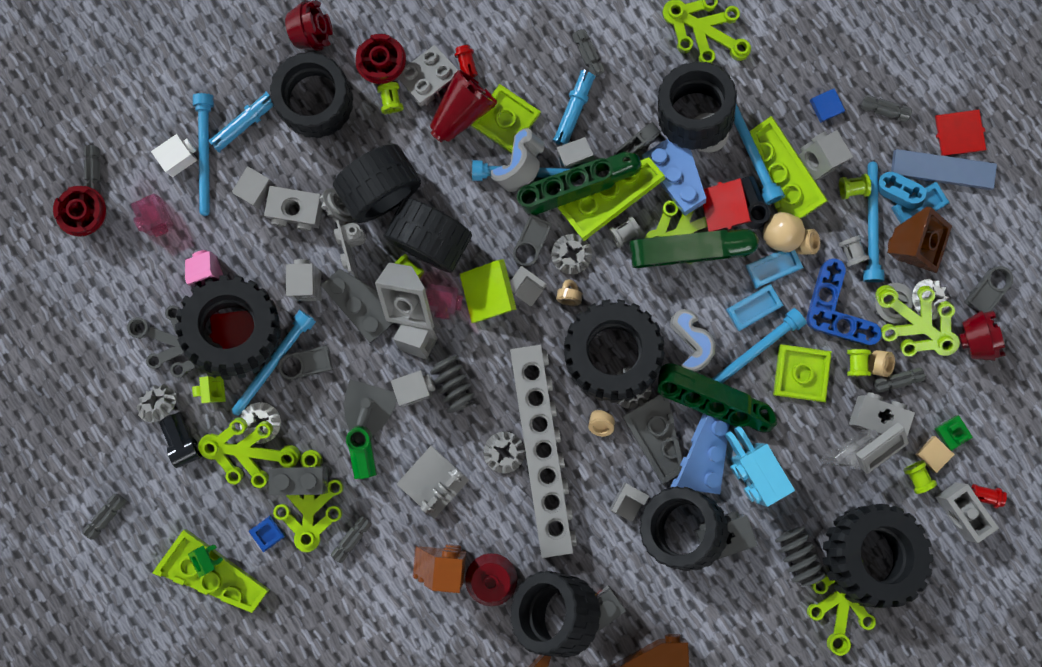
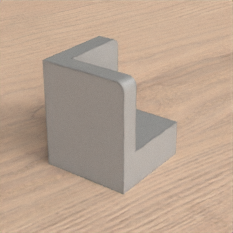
[556,137,594,168]
[232,166,274,210]
[510,266,547,306]
[393,324,438,360]
[609,482,649,521]

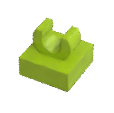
[192,376,226,403]

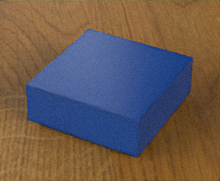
[810,88,845,123]
[249,515,286,552]

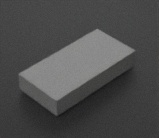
[856,423,909,474]

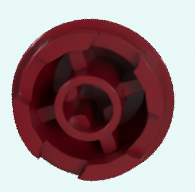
[285,0,333,51]
[355,34,406,85]
[53,186,107,237]
[959,311,1006,361]
[465,553,518,606]

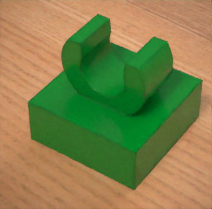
[934,415,973,451]
[188,545,223,578]

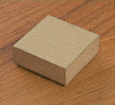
[915,436,955,473]

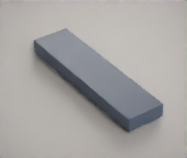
[891,149,997,190]

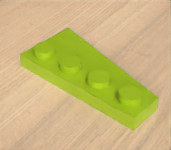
[152,529,270,613]

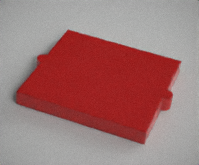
[935,110,986,156]
[703,178,751,232]
[210,311,254,349]

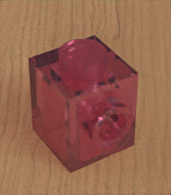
[131,194,174,237]
[426,284,463,320]

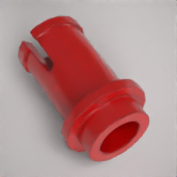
[454,45,478,77]
[971,484,1007,508]

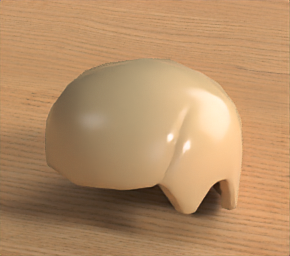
[763,212,805,252]

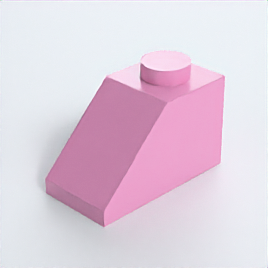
[185,250,223,288]

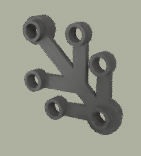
[127,305,223,378]

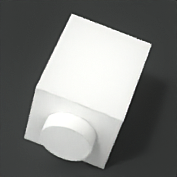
[151,134,197,177]

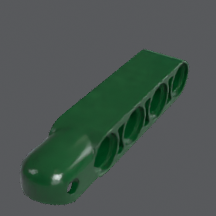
[517,152,642,215]
[629,229,759,268]
[657,363,777,433]

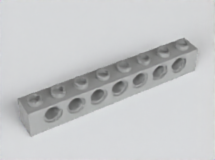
[510,345,577,558]

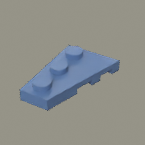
[642,139,706,216]
[671,413,730,494]

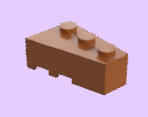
[413,544,467,593]

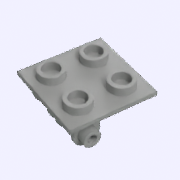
[398,45,458,107]
[334,220,366,278]
[397,446,469,519]

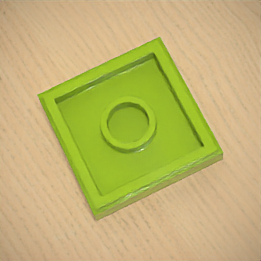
[471,84,541,154]
[460,259,517,323]
[773,344,832,402]

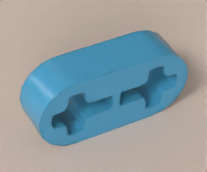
[878,172,926,209]

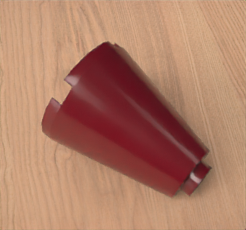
[430,70,497,142]

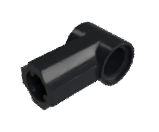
[742,176,771,229]
[159,412,202,468]

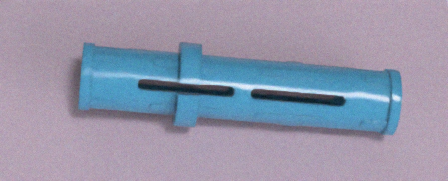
[553,70,596,145]
[208,91,274,153]

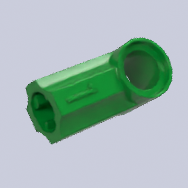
[346,425,377,479]

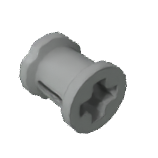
[608,216,642,248]
[839,235,870,267]

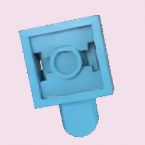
[725,426,795,507]

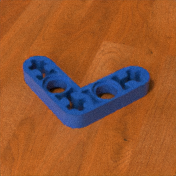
[806,258,882,346]

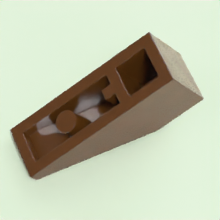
[609,634,689,667]

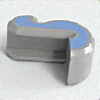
[491,128,545,192]
[670,309,716,372]

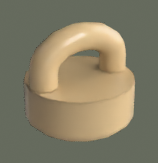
[795,229,820,255]
[556,279,583,306]
[868,350,895,377]
[588,410,615,437]

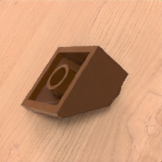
[887,207,952,273]

